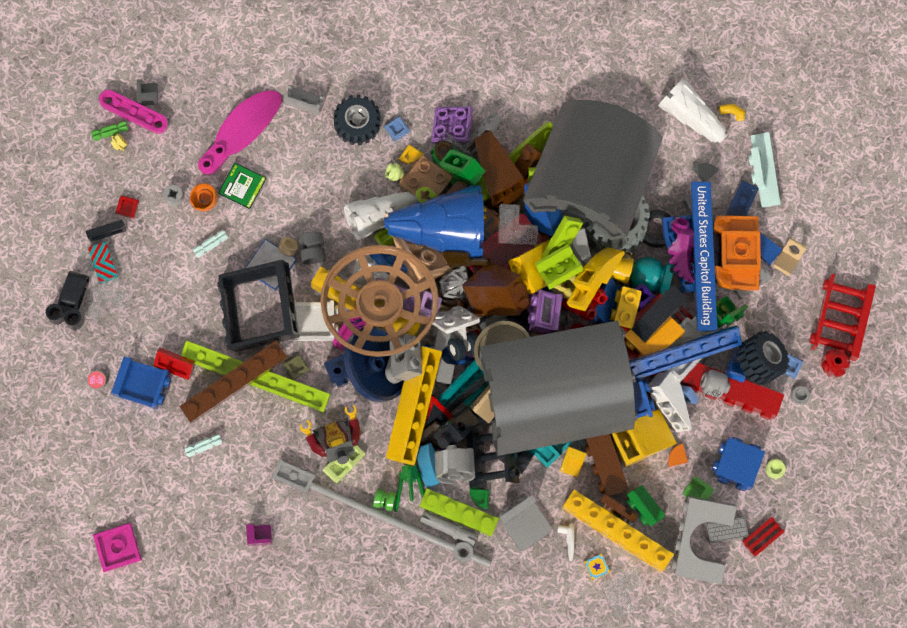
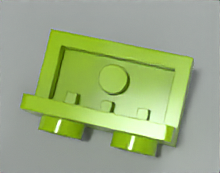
[535,244,583,289]

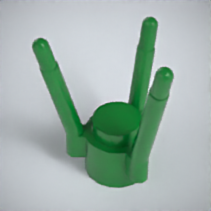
[394,465,425,512]

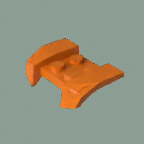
[713,216,761,291]

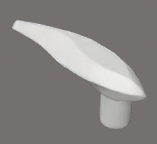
[558,523,575,561]

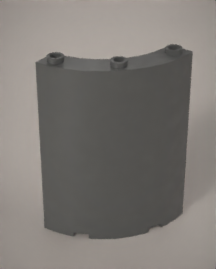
[523,100,663,240]
[479,321,637,456]

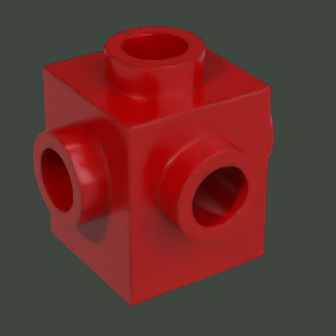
[821,348,851,378]

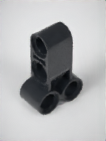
[45,271,89,330]

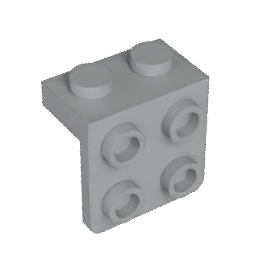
[499,495,552,551]

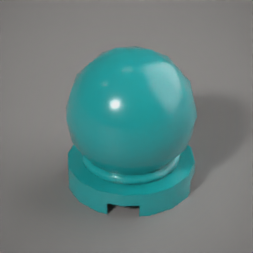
[629,257,675,295]

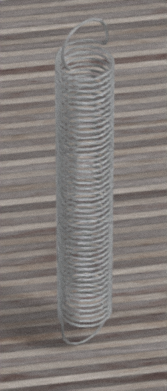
[443,134,481,166]

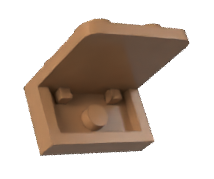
[399,155,452,200]

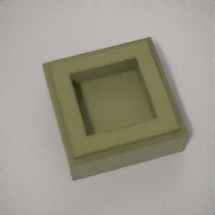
[283,354,310,380]

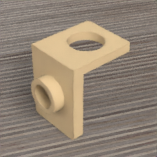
[773,238,807,276]

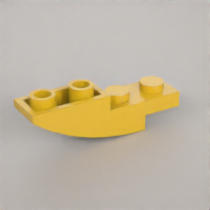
[567,247,625,311]

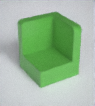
[683,476,714,499]

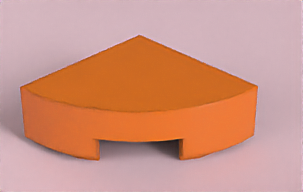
[668,443,688,468]

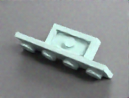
[749,132,781,208]

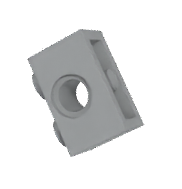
[390,334,422,381]

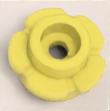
[110,133,128,150]

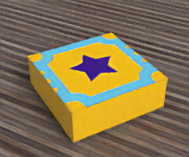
[584,554,610,580]

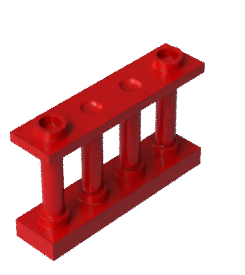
[809,274,876,361]

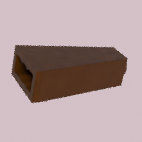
[474,130,525,206]

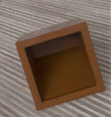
[462,262,530,316]

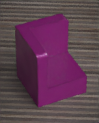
[246,524,272,546]

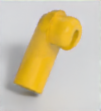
[719,104,746,121]

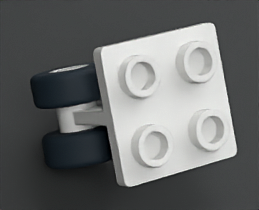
[429,306,480,361]

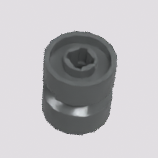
[298,232,326,265]

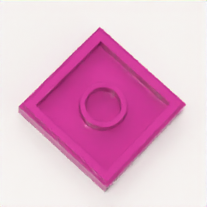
[93,523,142,573]

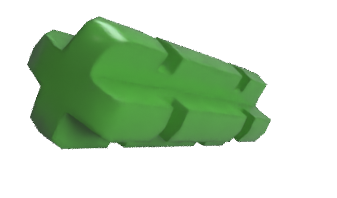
[91,120,128,141]

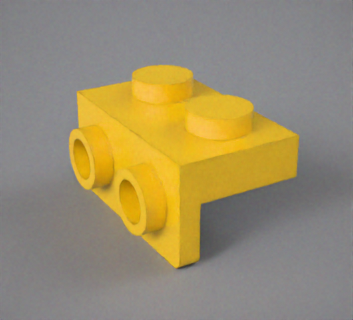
[609,287,642,329]

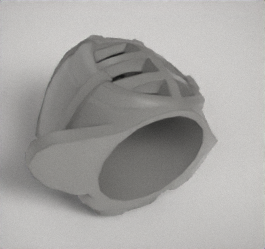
[439,266,472,306]

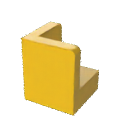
[560,447,587,477]

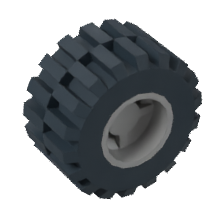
[333,94,381,146]
[737,331,789,385]

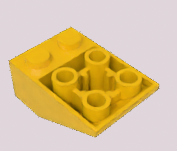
[610,409,677,468]

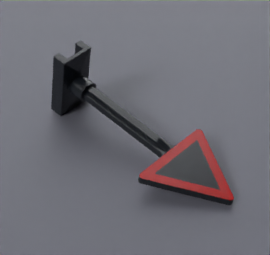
[423,373,486,430]

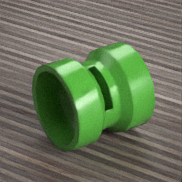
[373,488,396,511]

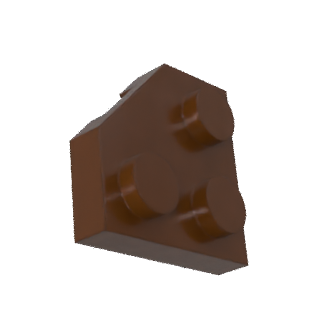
[599,494,637,524]

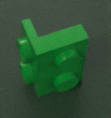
[716,296,748,328]
[626,485,665,528]

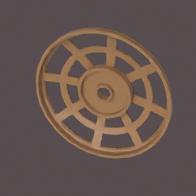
[320,245,438,357]

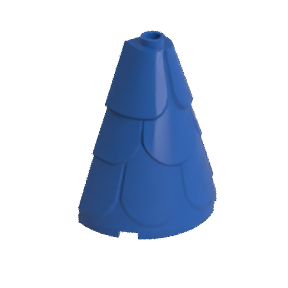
[384,186,484,258]

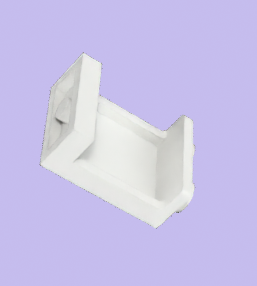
[288,300,339,341]

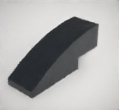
[632,285,687,343]

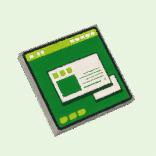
[217,161,268,212]

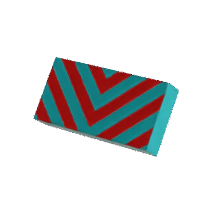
[88,241,118,284]

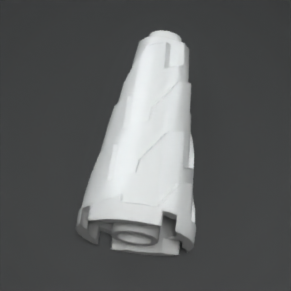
[658,78,727,143]
[344,191,418,240]

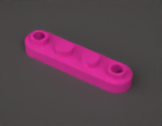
[99,90,168,134]

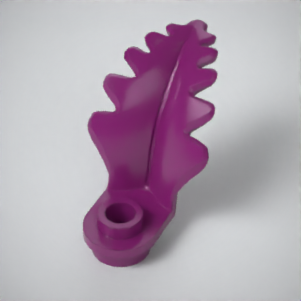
[668,217,695,283]

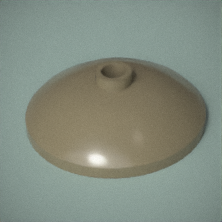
[474,321,530,371]

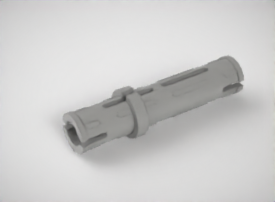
[420,511,479,546]

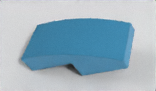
[417,443,440,488]

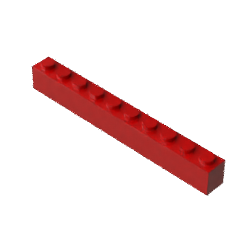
[624,339,785,420]

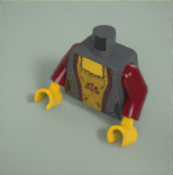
[300,404,361,464]

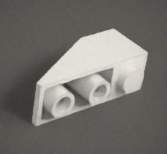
[648,371,692,432]

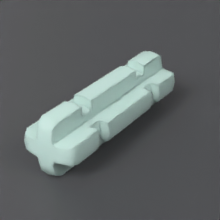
[193,230,228,257]
[184,433,222,457]

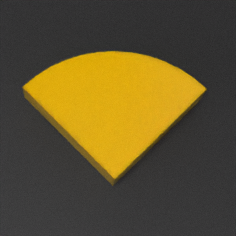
[398,144,425,163]

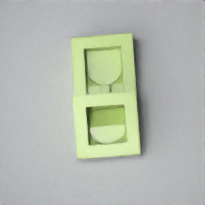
[323,445,366,484]

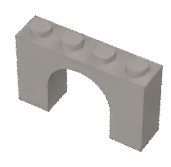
[671,495,737,584]

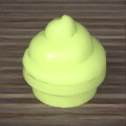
[385,163,405,182]

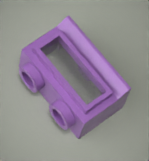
[528,290,563,335]

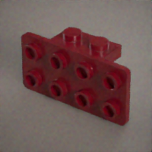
[468,214,544,274]

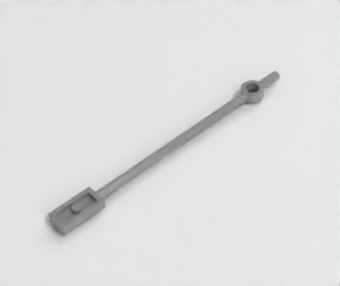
[272,460,492,568]

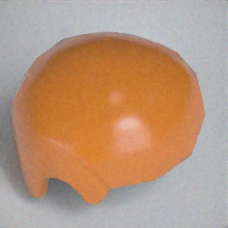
[189,183,218,212]

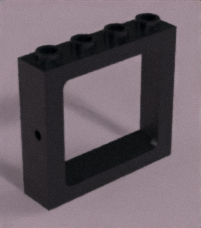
[217,260,300,352]

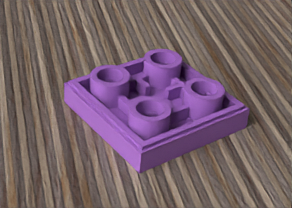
[431,106,473,144]

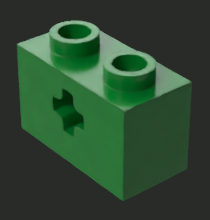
[439,149,486,186]

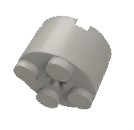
[435,445,475,484]

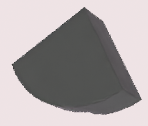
[692,163,719,182]

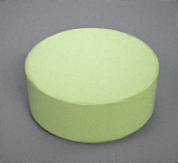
[765,459,786,479]

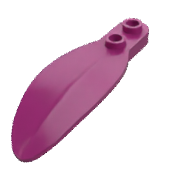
[198,91,282,175]

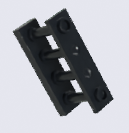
[466,409,520,489]

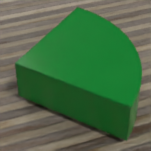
[469,488,489,510]

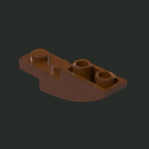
[486,143,542,216]

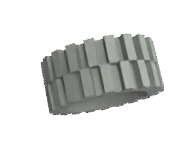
[581,195,650,253]

